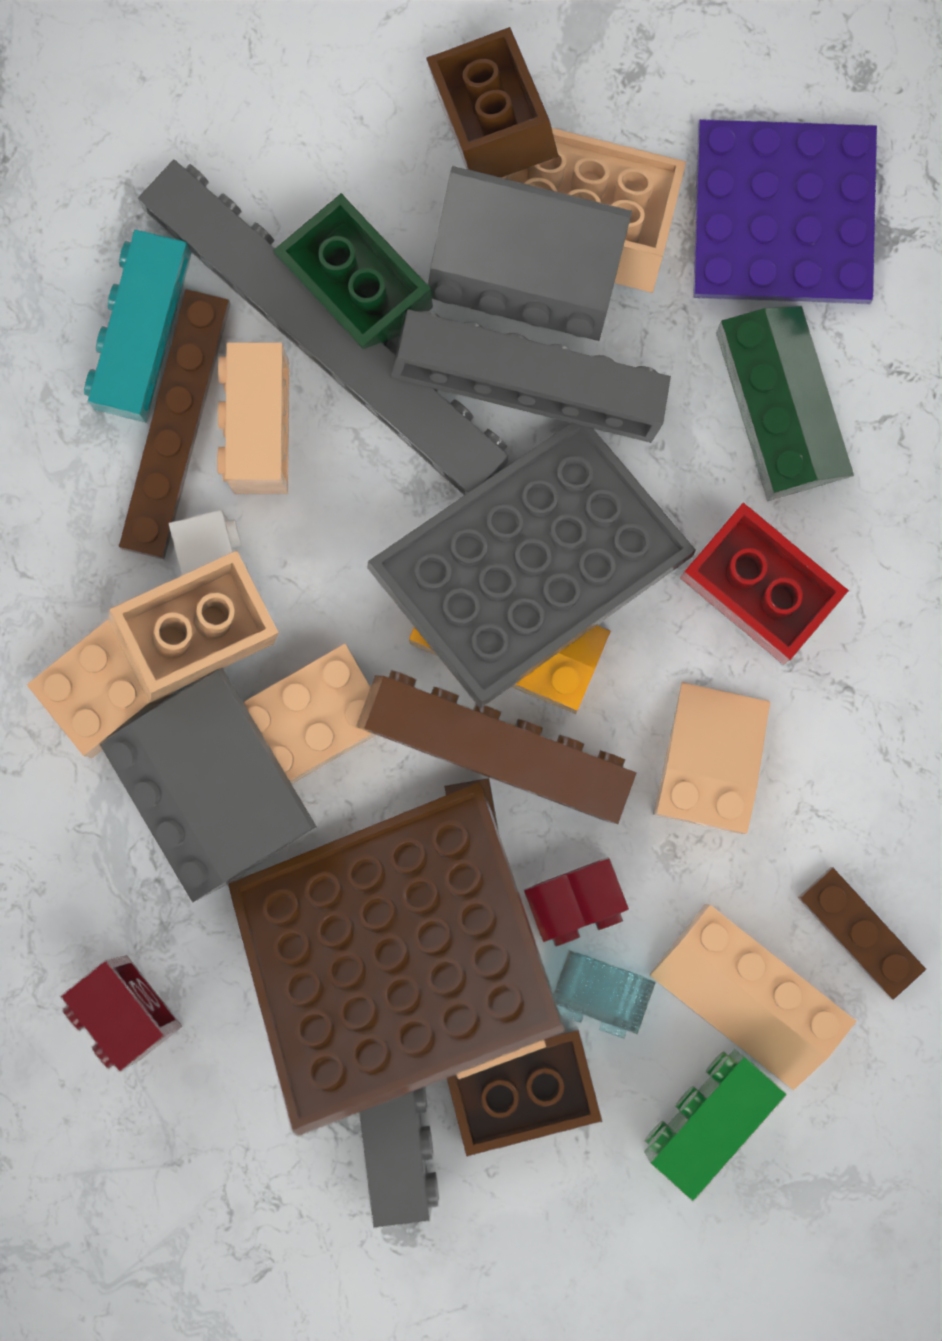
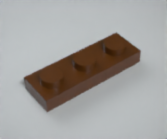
[798,867,926,1000]

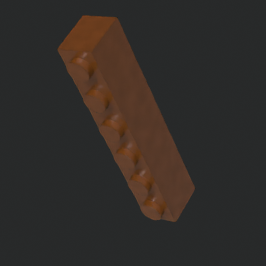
[356,670,637,824]

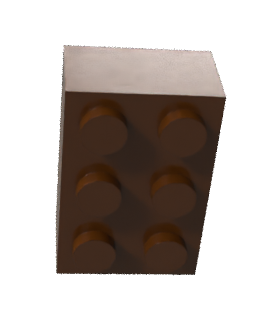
[426,27,559,178]
[447,1026,602,1157]

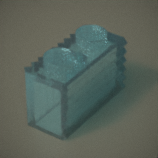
[553,949,656,1039]

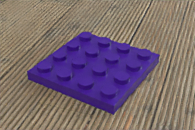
[693,119,877,304]

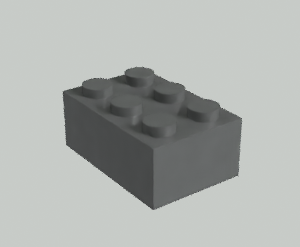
[359,1086,439,1228]

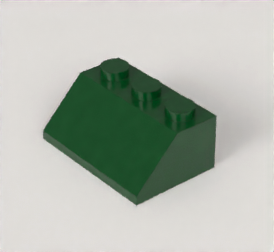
[273,193,433,350]

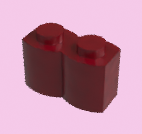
[524,857,629,947]

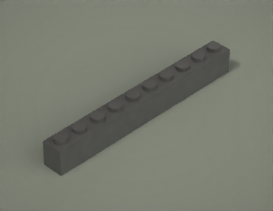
[138,159,508,495]

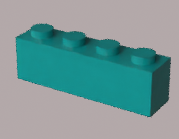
[84,229,192,423]

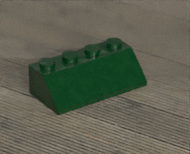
[716,306,854,501]

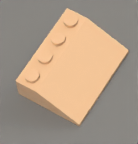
[502,128,686,293]

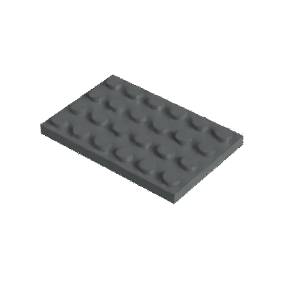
[367,423,696,709]

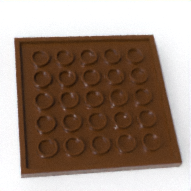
[228,782,566,1136]

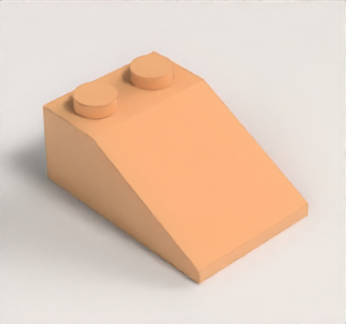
[653,682,770,834]

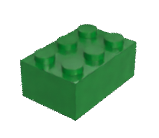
[644,1049,787,1201]

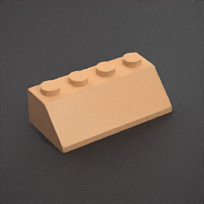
[649,904,857,1090]

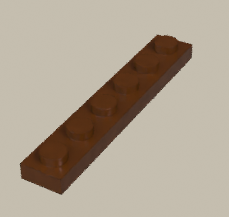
[119,289,231,560]

